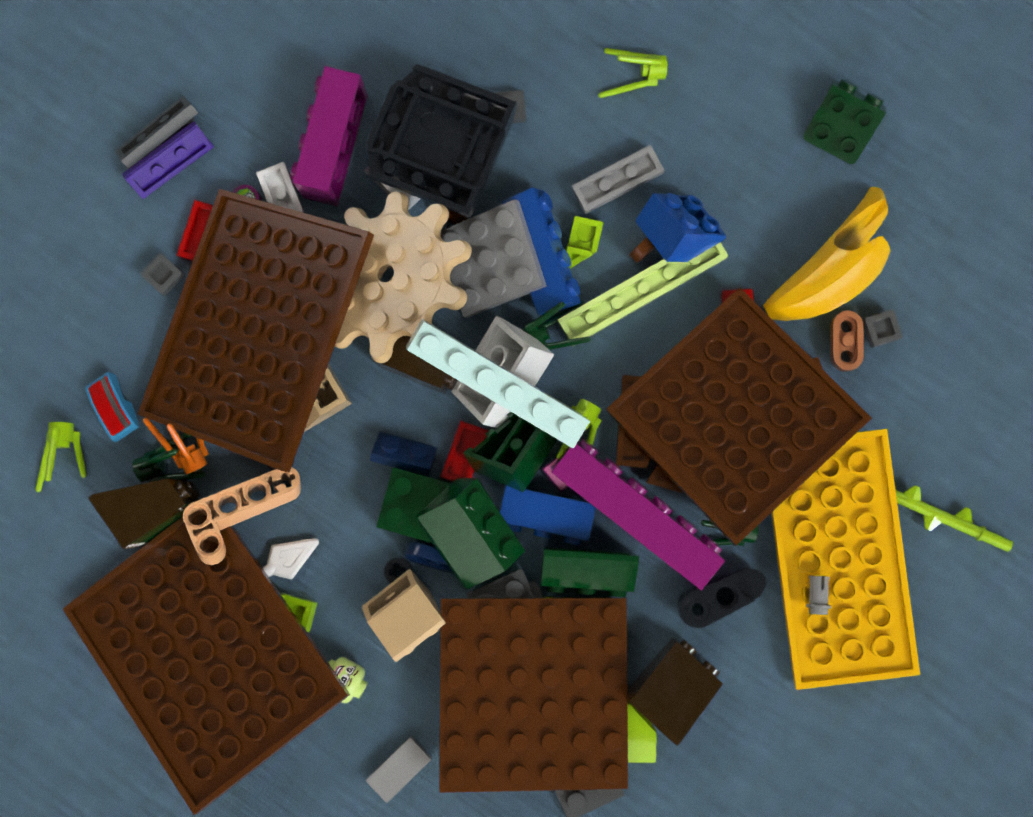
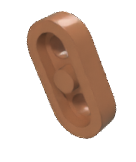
[830,310,864,372]

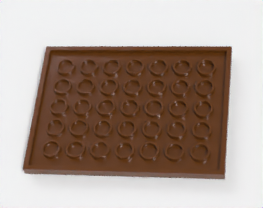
[138,189,374,472]
[63,509,351,815]

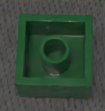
[376,468,450,543]

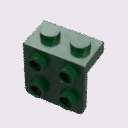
[804,79,886,164]

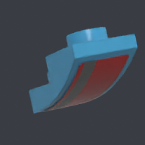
[85,372,140,442]

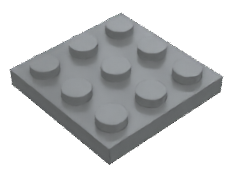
[441,199,547,317]

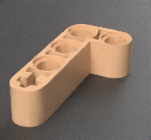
[183,467,301,565]

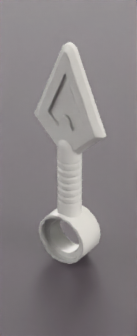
[263,538,319,580]

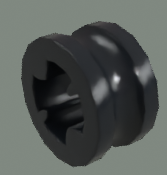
[384,557,412,583]

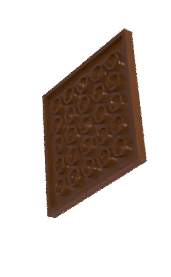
[606,287,872,546]
[439,598,628,793]

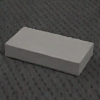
[366,735,432,803]

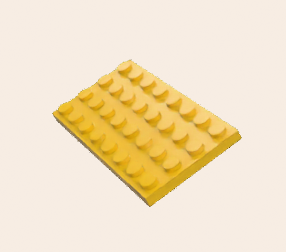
[771,429,920,690]

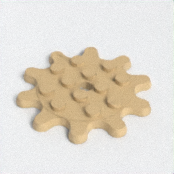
[335,191,472,363]

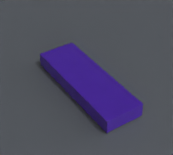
[122,121,214,199]

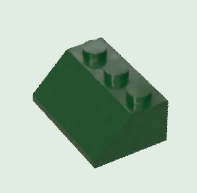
[415,478,525,589]
[541,547,639,597]

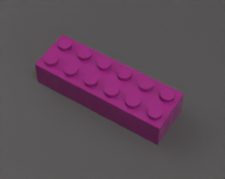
[551,439,725,591]

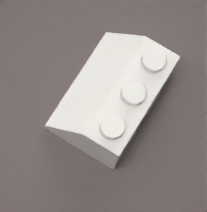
[451,316,554,428]

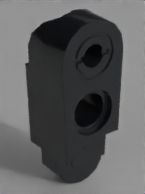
[677,567,766,628]

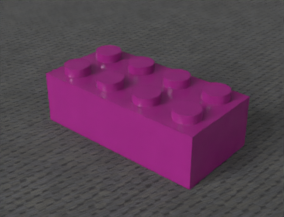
[291,66,368,207]

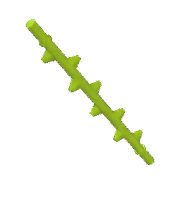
[895,485,1013,552]

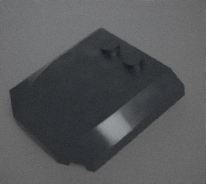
[367,64,517,218]

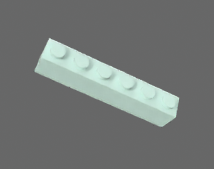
[406,319,590,449]

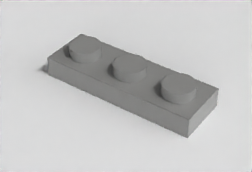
[571,145,665,214]

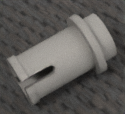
[806,575,832,615]

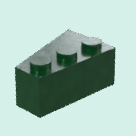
[463,397,562,492]

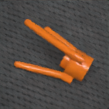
[143,418,209,475]

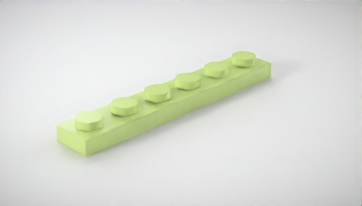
[557,242,729,347]

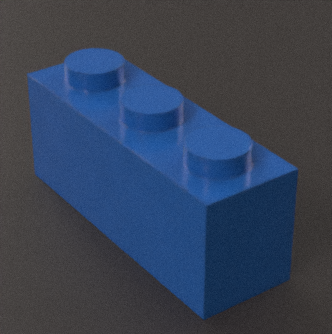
[500,485,596,545]

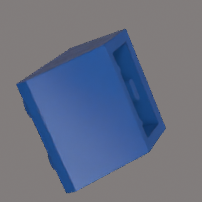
[635,193,726,262]

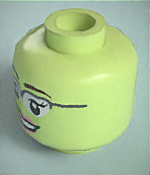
[329,657,368,704]

